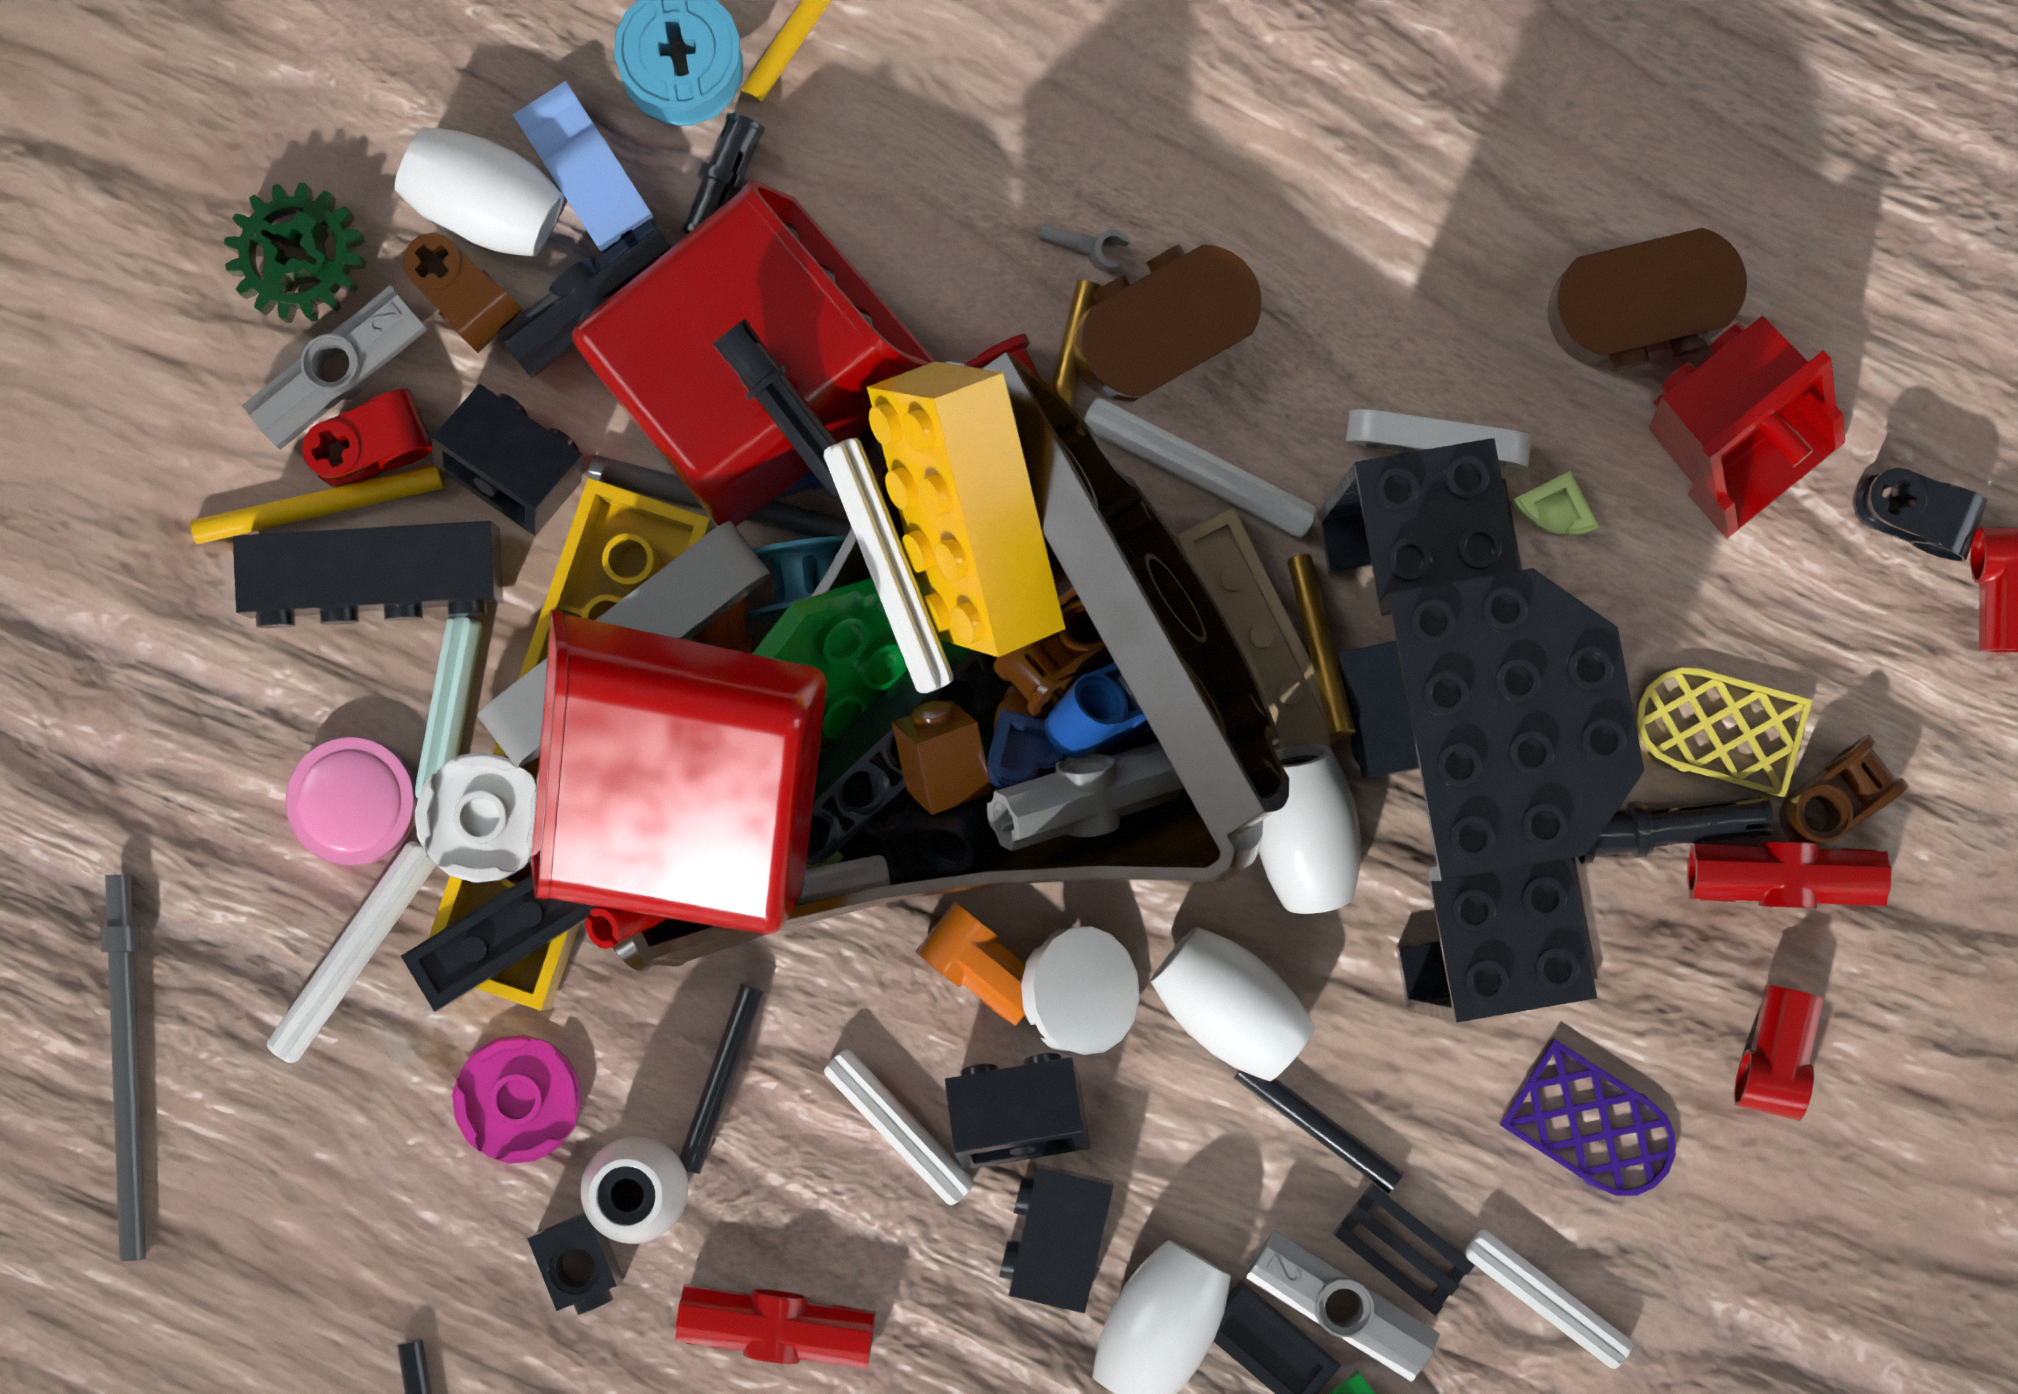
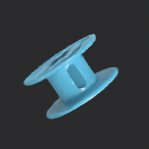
[614,0,743,126]
[746,536,847,621]

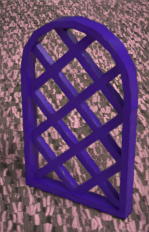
[1499,1039,1676,1196]

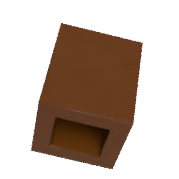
[892,700,992,815]

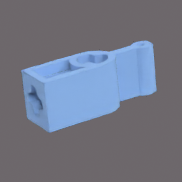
[512,81,658,254]

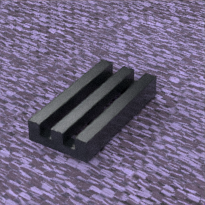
[1332,1183,1475,1316]

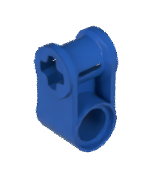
[1044,662,1152,759]

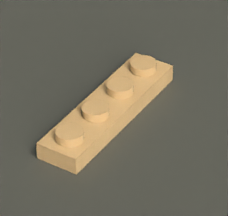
[1176,507,1340,748]

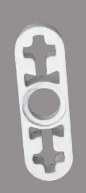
[1345,409,1532,470]

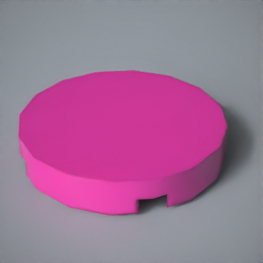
[452,1035,583,1164]

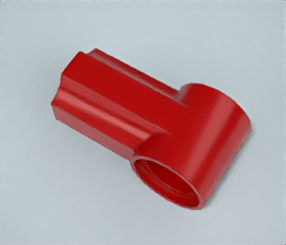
[1970,526,2018,653]
[1734,984,1824,1121]

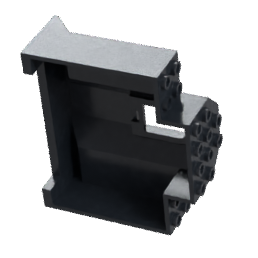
[1317,438,1644,1023]

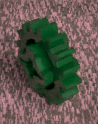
[224,182,366,323]

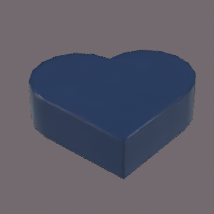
[987,709,1068,790]

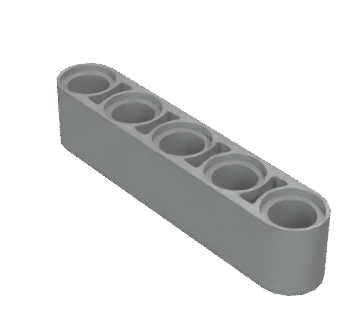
[477,521,770,768]

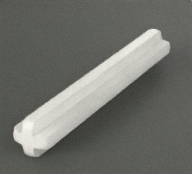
[1084,398,1317,538]
[824,438,953,693]
[267,841,437,1063]

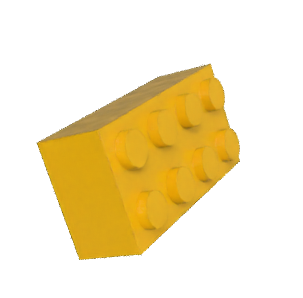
[867,362,1065,657]

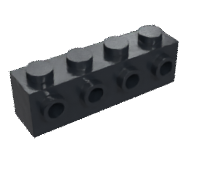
[233,520,504,628]

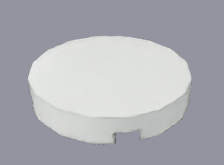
[415,752,537,883]
[1021,926,1140,1056]

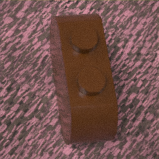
[1548,228,1747,371]
[1073,244,1262,403]

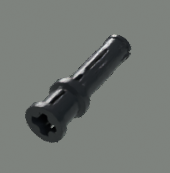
[1578,795,1773,864]

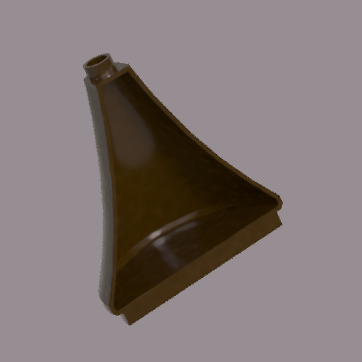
[613,352,1290,972]

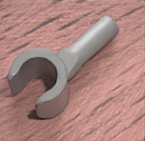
[1039,224,1130,272]

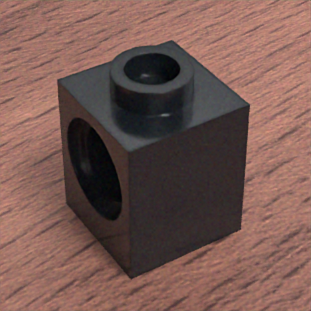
[527,1212,624,1315]

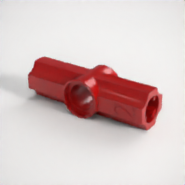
[1687,842,1892,908]
[675,1284,876,1369]

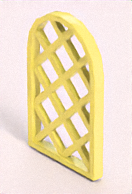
[1636,667,1813,798]

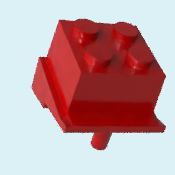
[1649,315,1846,539]

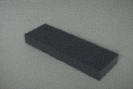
[401,875,597,1012]

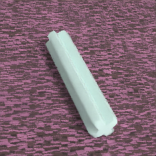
[414,616,482,799]

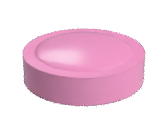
[286,737,418,865]

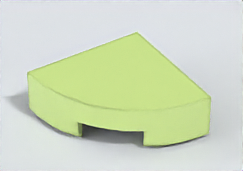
[1511,471,1599,536]

